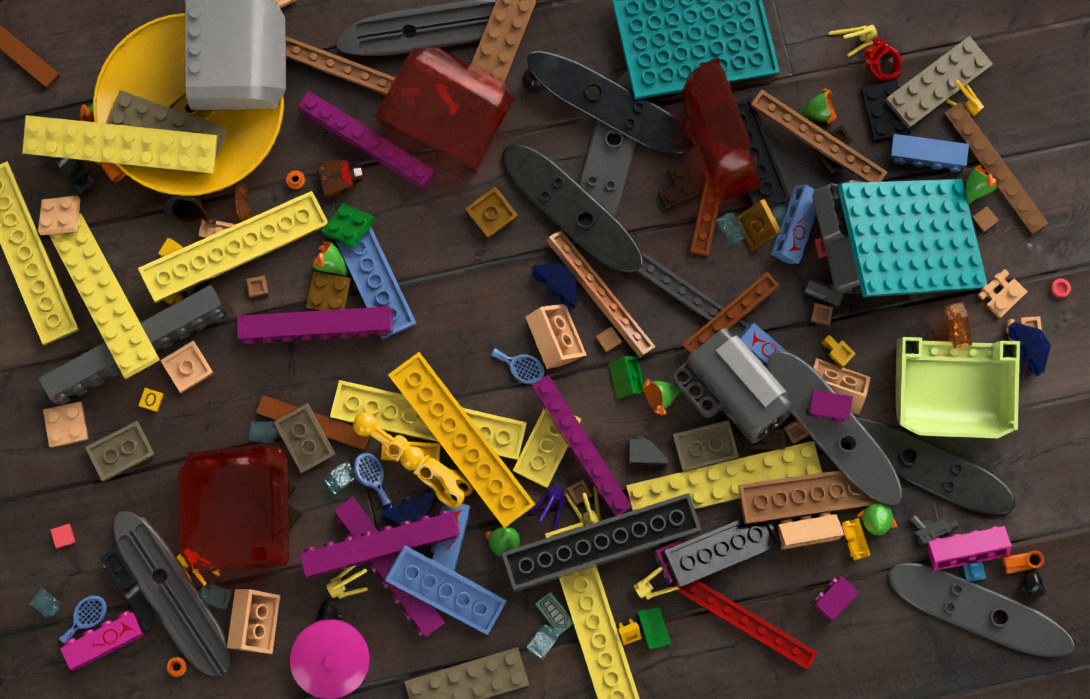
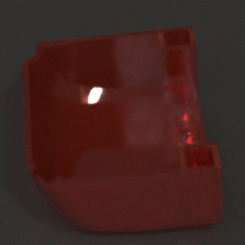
[375,47,516,174]
[682,57,761,201]
[178,444,289,572]

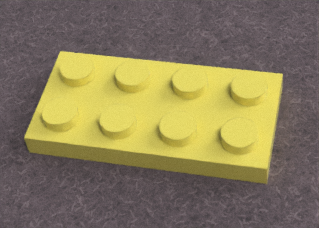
[513,409,581,489]

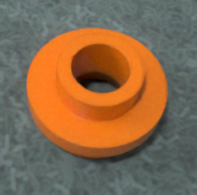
[286,171,305,189]
[167,657,187,677]

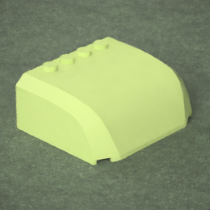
[896,337,1020,438]

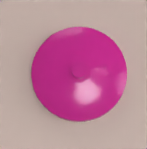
[290,619,370,699]

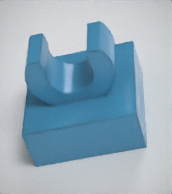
[962,561,986,582]

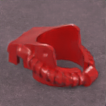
[863,38,902,81]

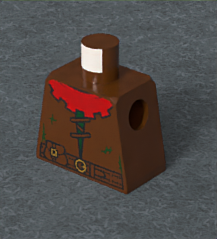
[317,160,363,201]

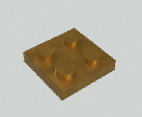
[465,187,518,239]
[736,199,782,251]
[306,271,351,311]

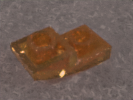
[235,181,252,222]

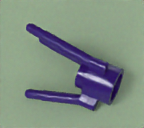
[530,485,566,531]

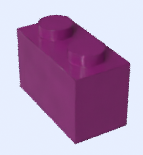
[808,389,853,423]
[814,576,859,622]

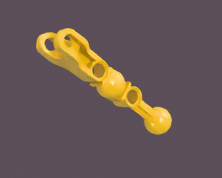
[353,412,474,508]

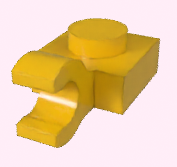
[821,335,856,368]

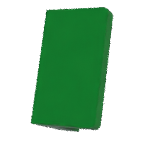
[608,356,645,399]
[637,607,671,651]

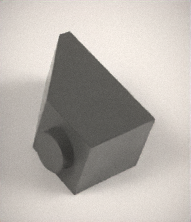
[629,436,668,466]

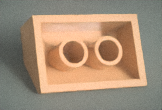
[526,304,587,369]
[813,358,871,415]
[777,512,844,550]
[227,589,280,654]

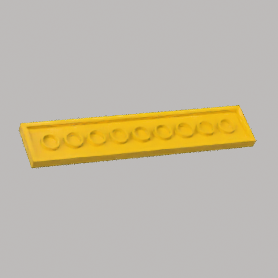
[388,352,536,528]

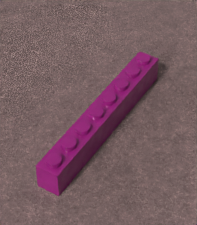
[298,91,435,191]
[237,306,393,344]
[531,375,632,517]
[334,497,446,638]
[300,510,460,579]

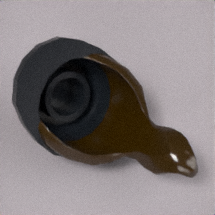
[163,195,216,225]

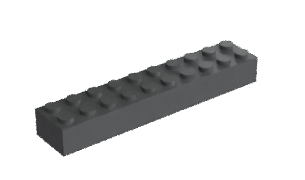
[39,285,227,405]
[502,493,702,593]

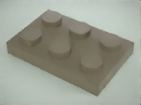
[273,403,336,473]
[673,420,739,472]
[85,421,156,482]

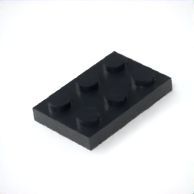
[861,80,911,142]

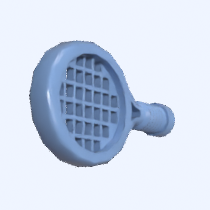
[491,348,545,384]
[354,453,391,507]
[59,596,107,643]

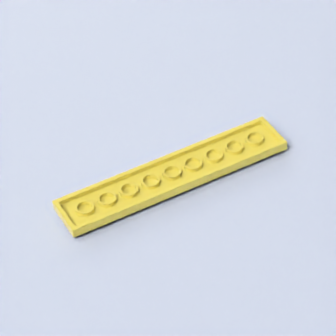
[22,115,218,173]
[0,162,80,346]
[138,191,328,303]
[49,213,160,379]
[330,380,527,461]
[626,441,822,511]
[545,522,640,699]

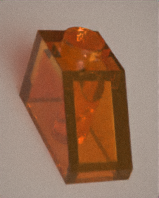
[943,302,972,349]

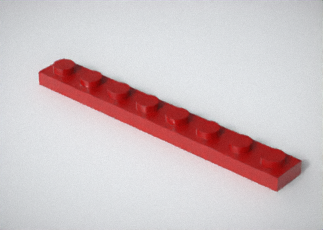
[672,580,818,670]

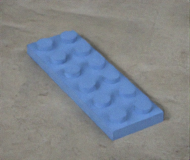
[336,227,417,340]
[385,545,507,635]

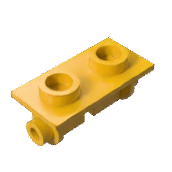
[842,518,870,561]

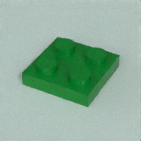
[322,203,375,249]

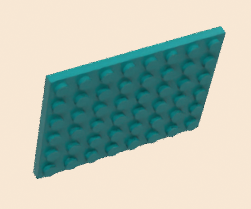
[611,0,780,100]
[837,179,988,297]

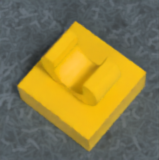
[618,619,642,645]

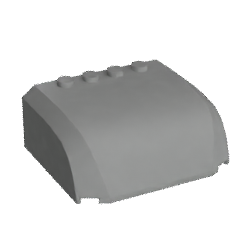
[186,0,286,110]

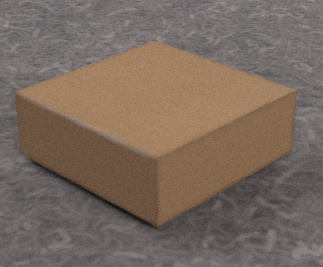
[972,206,999,233]
[246,276,269,299]
[810,303,833,326]
[596,326,622,353]
[783,420,810,445]
[566,479,593,506]

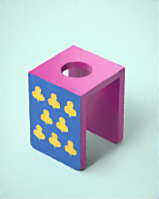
[654,540,681,585]

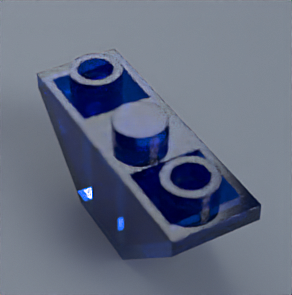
[532,264,577,309]
[1007,322,1051,377]
[380,490,437,525]

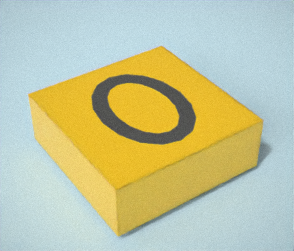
[138,388,164,413]

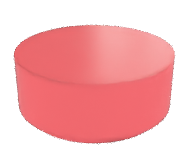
[1050,279,1071,299]

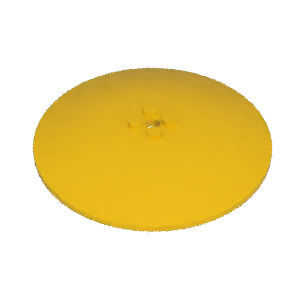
[93,13,284,196]

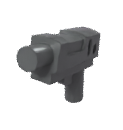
[910,515,959,545]

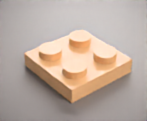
[38,195,80,235]
[160,340,214,394]
[43,402,89,448]

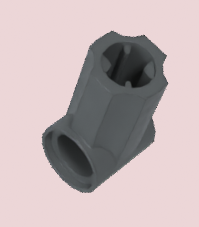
[805,277,845,309]

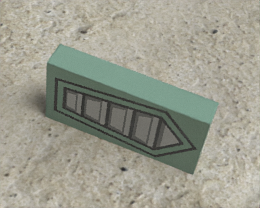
[535,592,574,635]

